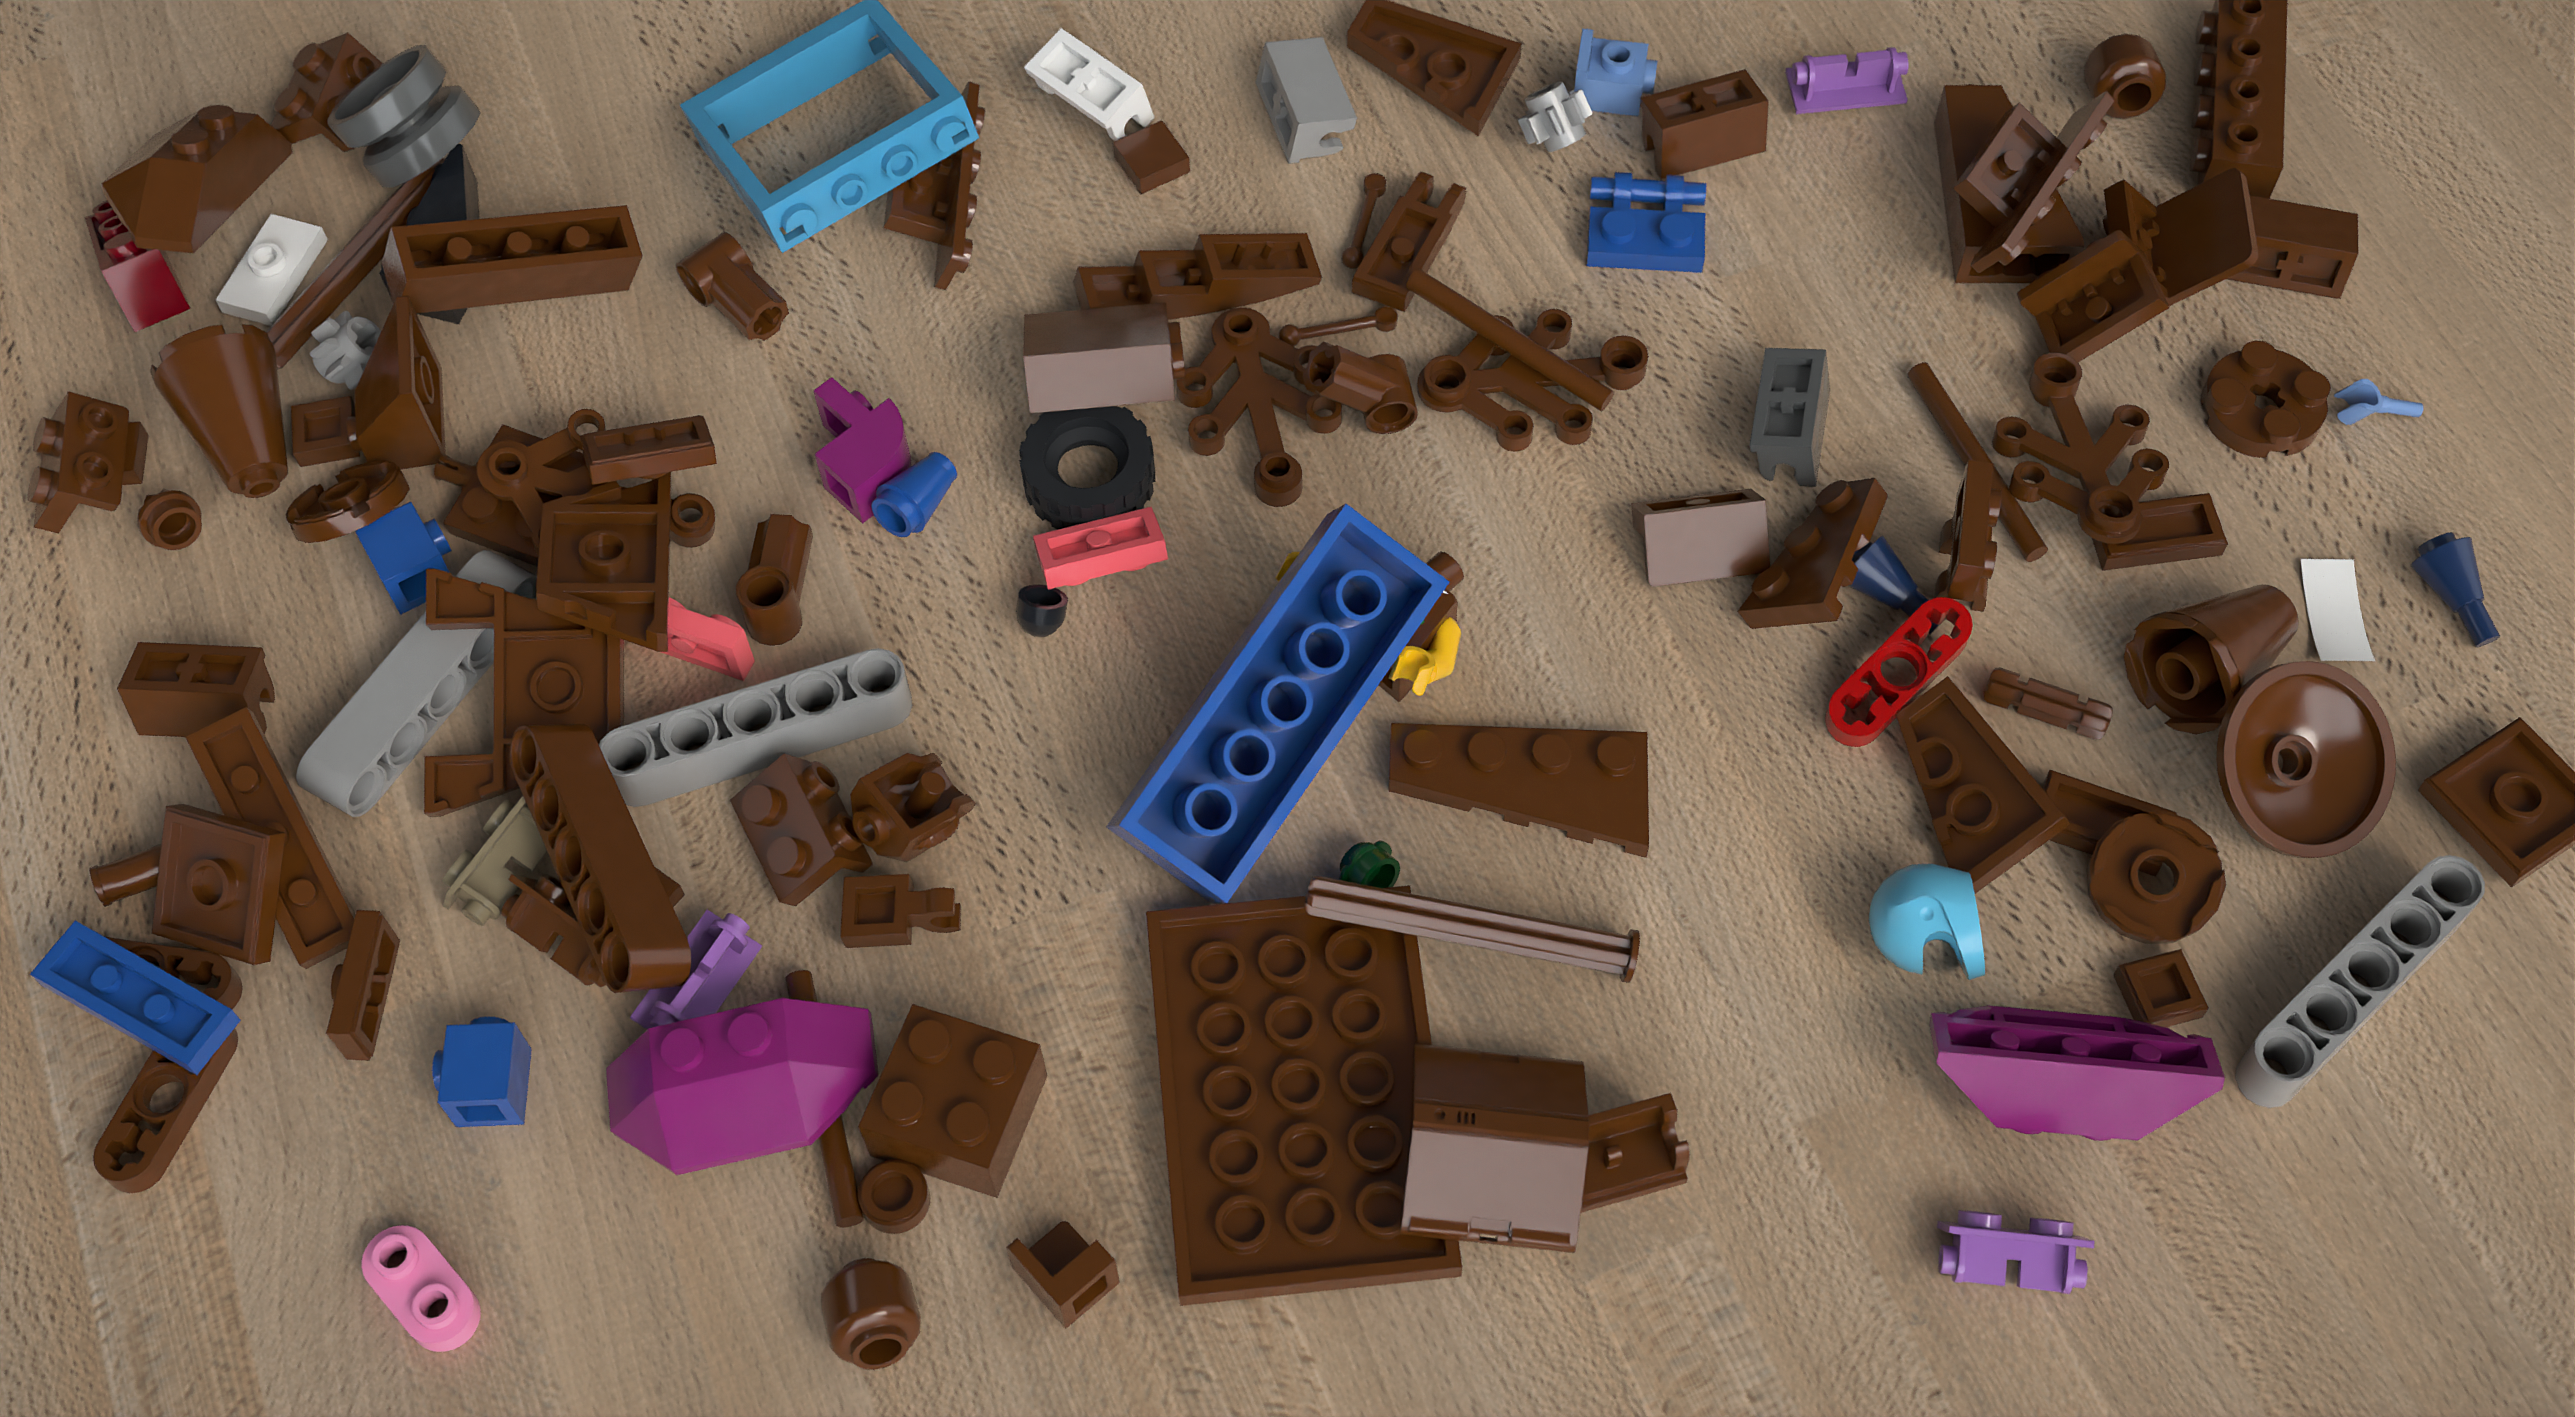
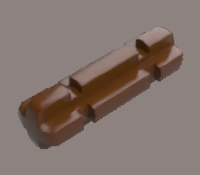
[1984,667,2113,740]

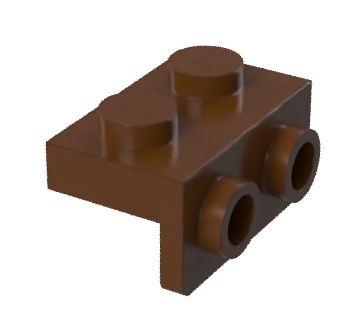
[271,32,383,152]
[2017,230,2170,362]
[27,391,129,534]
[730,753,873,906]

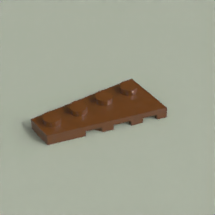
[1389,723,1649,858]

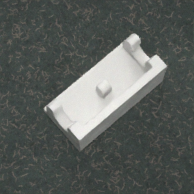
[1024,28,1155,141]

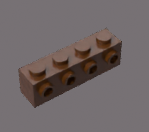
[2190,0,2288,199]
[382,205,643,313]

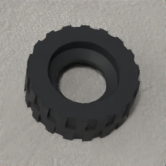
[1019,406,1156,529]

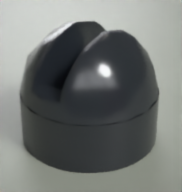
[1016,585,1068,638]

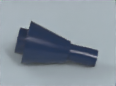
[2411,532,2500,647]
[1848,535,1941,635]

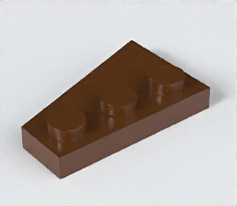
[1347,0,1522,136]
[1738,478,1888,629]
[1896,676,2070,894]

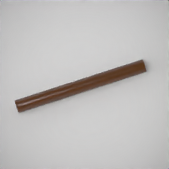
[1406,268,1614,412]
[1907,362,2048,562]
[785,970,864,1228]

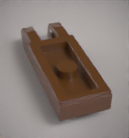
[1352,171,1467,312]

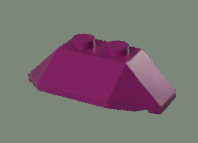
[606,998,879,1175]
[1929,1005,2225,1141]

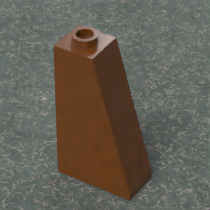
[1934,84,2084,283]

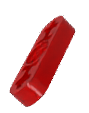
[1825,597,1973,747]

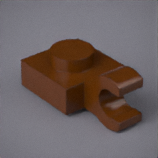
[840,874,961,948]

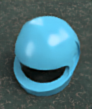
[1869,864,1985,980]

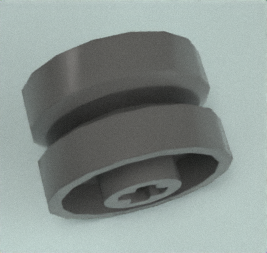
[327,45,480,188]

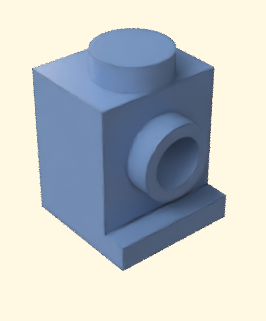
[1574,29,1658,116]

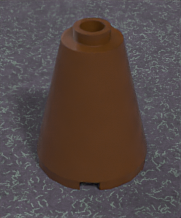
[150,324,288,498]
[2124,584,2299,735]

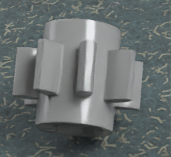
[1517,81,1593,152]
[309,311,381,389]

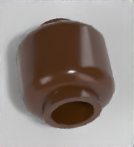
[2084,33,2166,119]
[821,1258,921,1370]

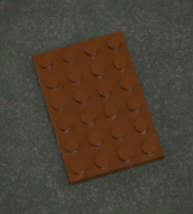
[1146,885,1462,1306]

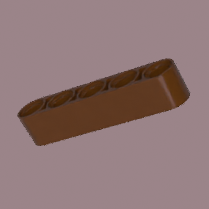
[510,724,692,993]

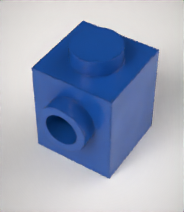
[355,502,452,615]
[432,1017,532,1127]

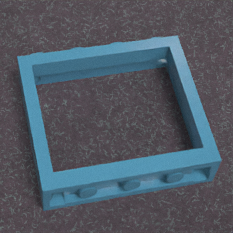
[680,0,979,253]

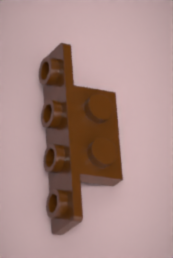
[883,81,985,290]
[1953,91,2115,273]

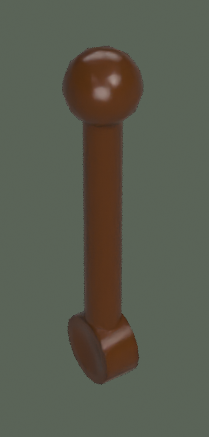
[1342,173,1386,269]
[1278,306,1398,346]

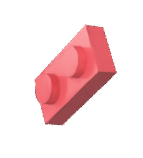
[1033,506,1168,589]
[661,597,755,681]

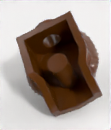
[850,753,976,862]

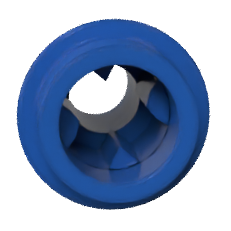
[872,452,957,537]

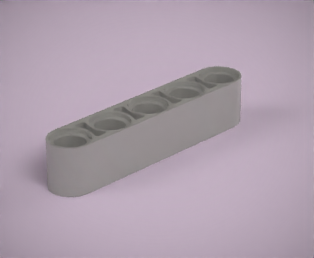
[296,550,537,817]
[599,648,913,807]
[2235,855,2485,1108]

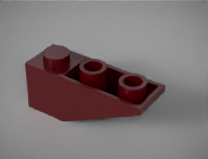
[85,200,191,332]

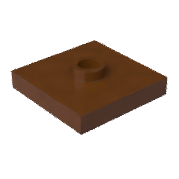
[2418,717,2575,888]
[151,804,286,965]

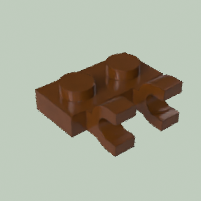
[1934,460,2002,612]

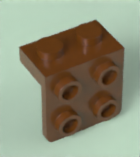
[2103,168,2259,306]

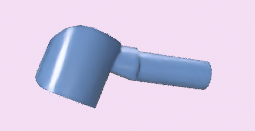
[2334,379,2423,425]

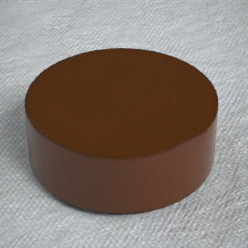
[858,1159,930,1234]

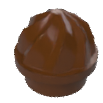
[137,488,202,550]

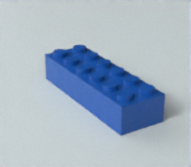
[1106,504,1449,903]

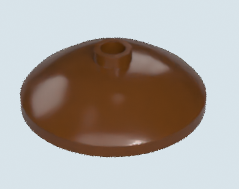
[2216,661,2396,858]

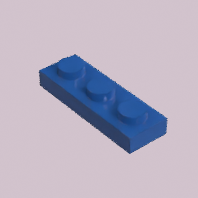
[30,920,241,1075]

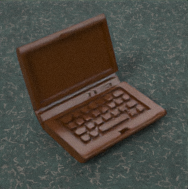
[1400,1043,1589,1253]

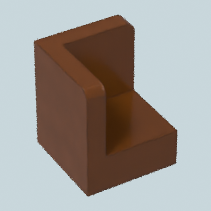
[1006,1221,1120,1329]

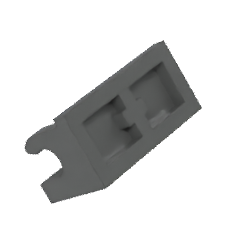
[1750,348,1830,487]

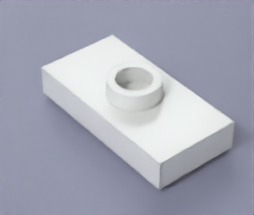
[215,214,328,326]

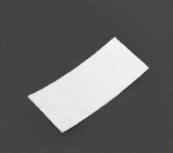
[2301,559,2375,661]

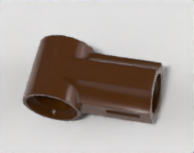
[676,232,789,341]
[1302,341,1418,434]
[736,514,813,646]

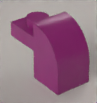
[813,377,911,524]

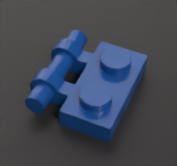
[1587,172,1706,273]

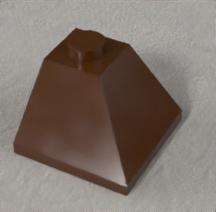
[347,296,446,470]

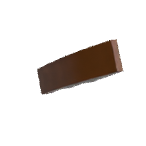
[1073,233,1322,320]

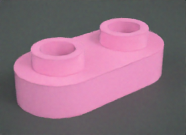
[362,1225,481,1352]

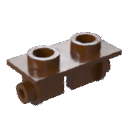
[501,873,606,987]

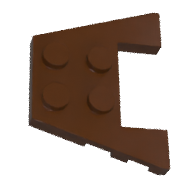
[424,569,624,817]

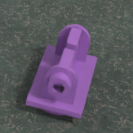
[1785,47,1908,114]
[630,909,762,1029]
[1937,1210,2095,1294]

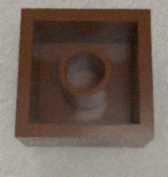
[858,1004,1047,1198]

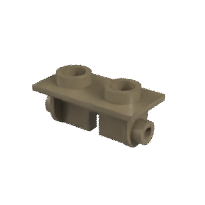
[442,796,548,926]

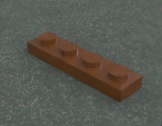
[185,707,355,969]

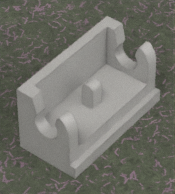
[1256,37,1357,164]

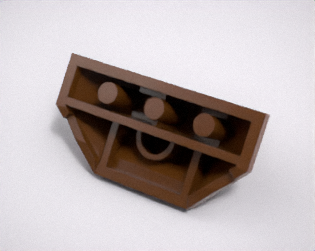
[101,105,293,254]

